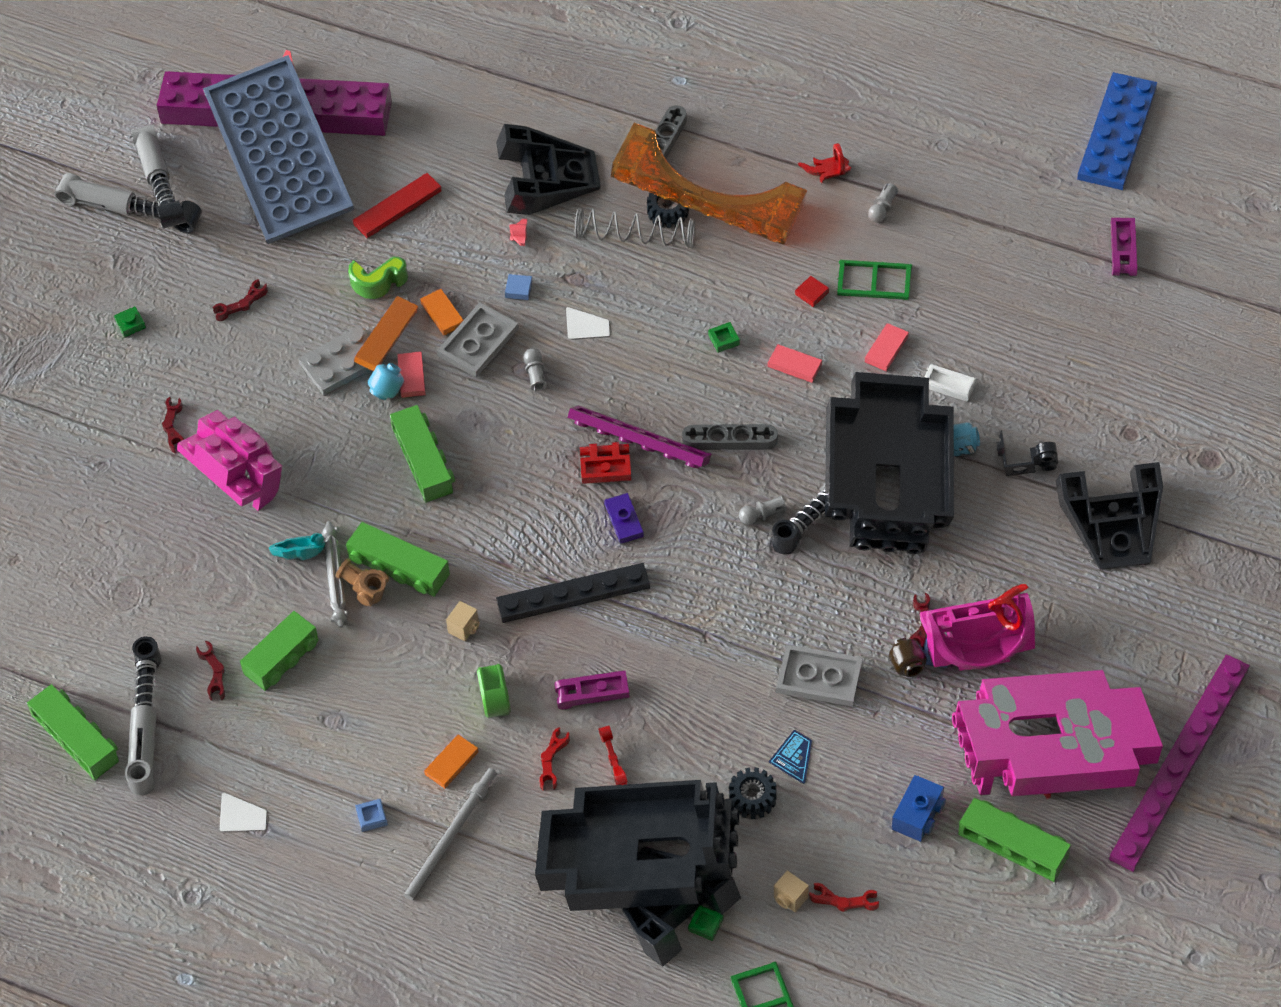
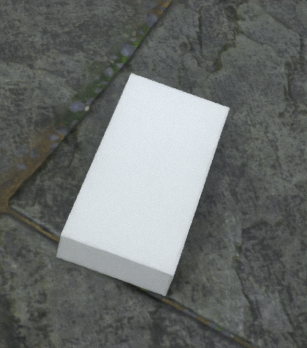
[925,364,976,402]

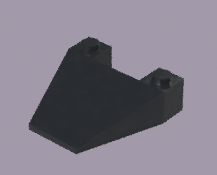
[496,124,601,215]
[1056,462,1163,570]
[621,847,741,967]

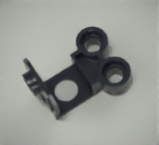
[996,430,1059,476]

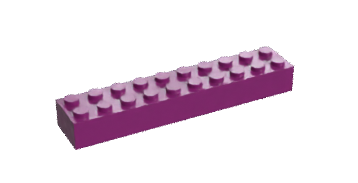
[156,71,392,136]

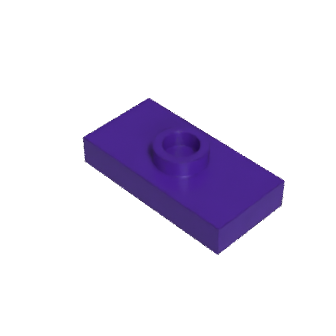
[604,493,644,544]

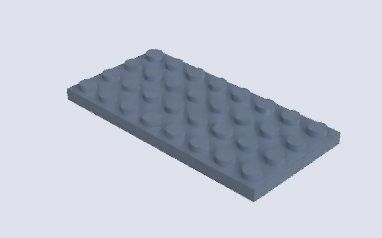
[203,55,355,244]

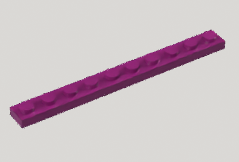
[1109,654,1250,872]

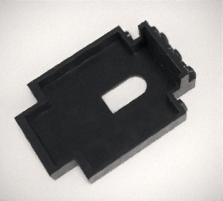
[825,372,954,554]
[535,780,740,911]

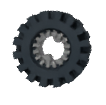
[647,184,689,228]
[729,767,777,819]

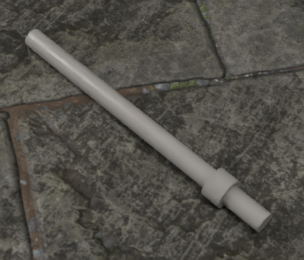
[404,768,497,900]

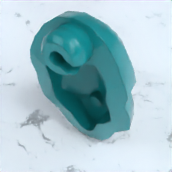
[269,533,325,560]

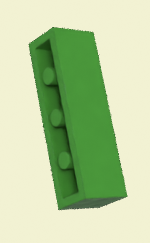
[390,405,455,503]
[346,522,450,597]
[27,684,119,781]
[958,797,1071,882]

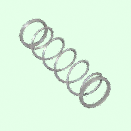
[575,208,695,249]

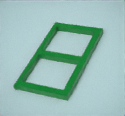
[837,260,912,300]
[730,962,794,1007]

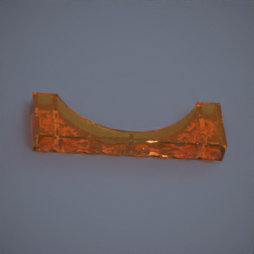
[610,122,807,245]

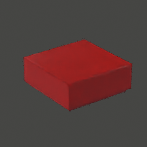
[795,276,829,307]

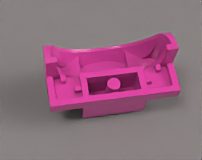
[177,410,282,511]
[920,593,1035,671]

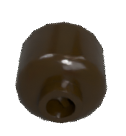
[889,638,927,678]

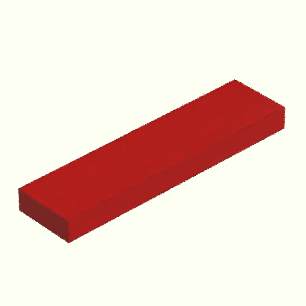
[353,173,442,239]

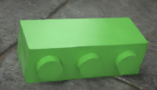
[240,611,319,691]

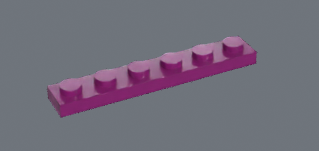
[567,405,712,468]

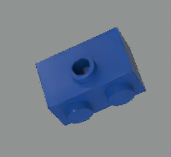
[892,775,946,842]

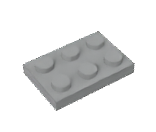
[437,302,519,378]
[298,325,386,396]
[776,644,863,707]

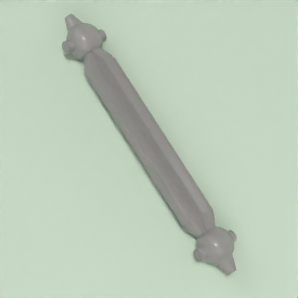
[321,521,350,628]

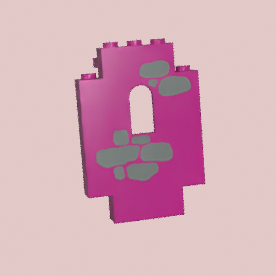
[952,670,1163,796]

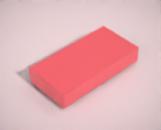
[865,323,909,371]
[768,344,822,383]
[397,352,426,398]

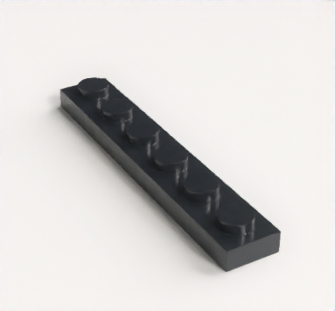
[496,562,650,623]

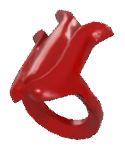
[798,143,851,184]
[988,584,1029,631]

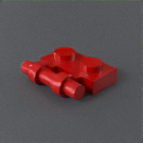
[580,442,631,484]

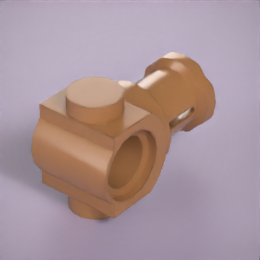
[335,558,389,607]

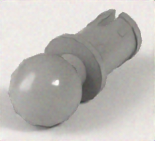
[868,183,898,223]
[523,348,547,391]
[739,496,786,525]

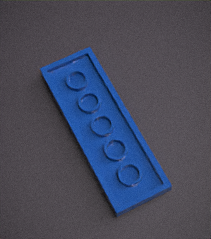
[1077,72,1157,190]

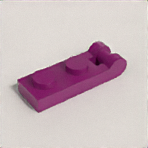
[1110,217,1137,276]
[554,670,630,710]

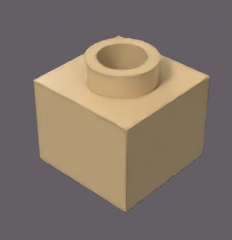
[446,601,480,641]
[774,870,809,913]

